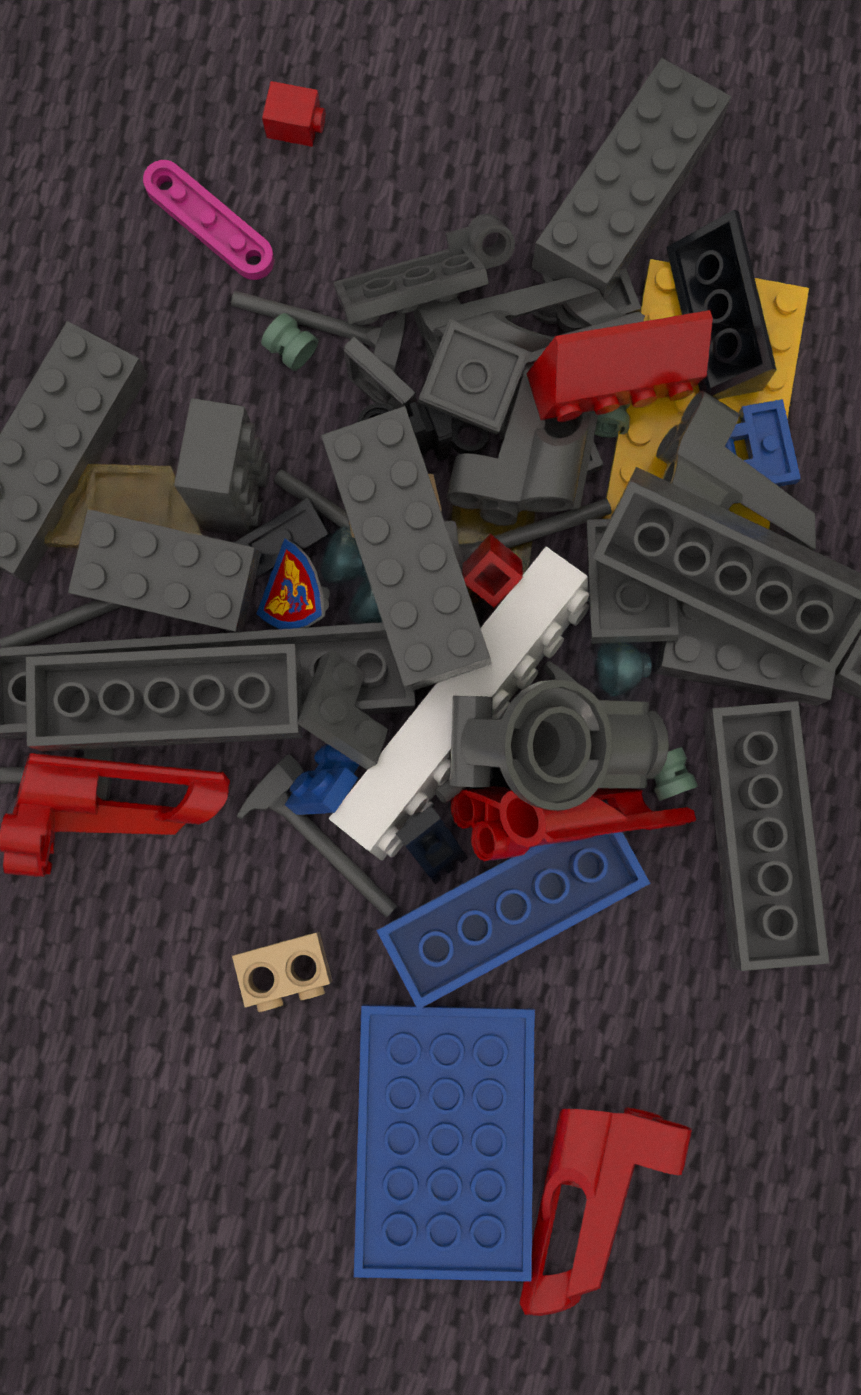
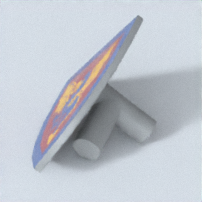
[256,538,330,629]

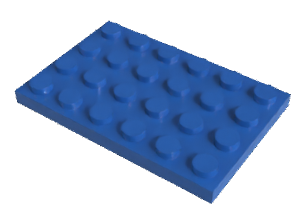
[354,1004,535,1281]

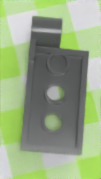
[333,214,515,325]

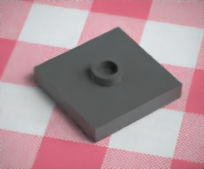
[418,319,530,434]
[344,337,416,417]

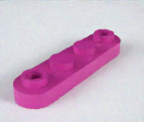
[143,160,274,280]

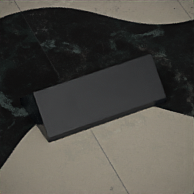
[666,210,777,399]

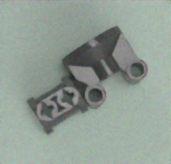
[450,680,669,811]

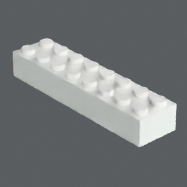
[329,547,590,861]

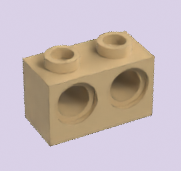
[232,932,332,1012]

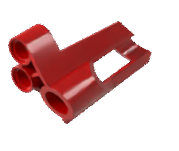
[0,753,230,877]
[451,786,696,861]
[519,1107,692,1316]

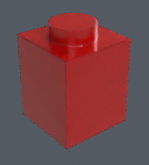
[262,81,326,147]
[462,533,523,608]

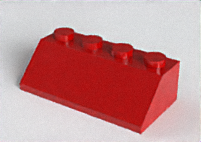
[526,310,713,422]

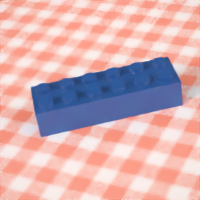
[376,832,651,1010]

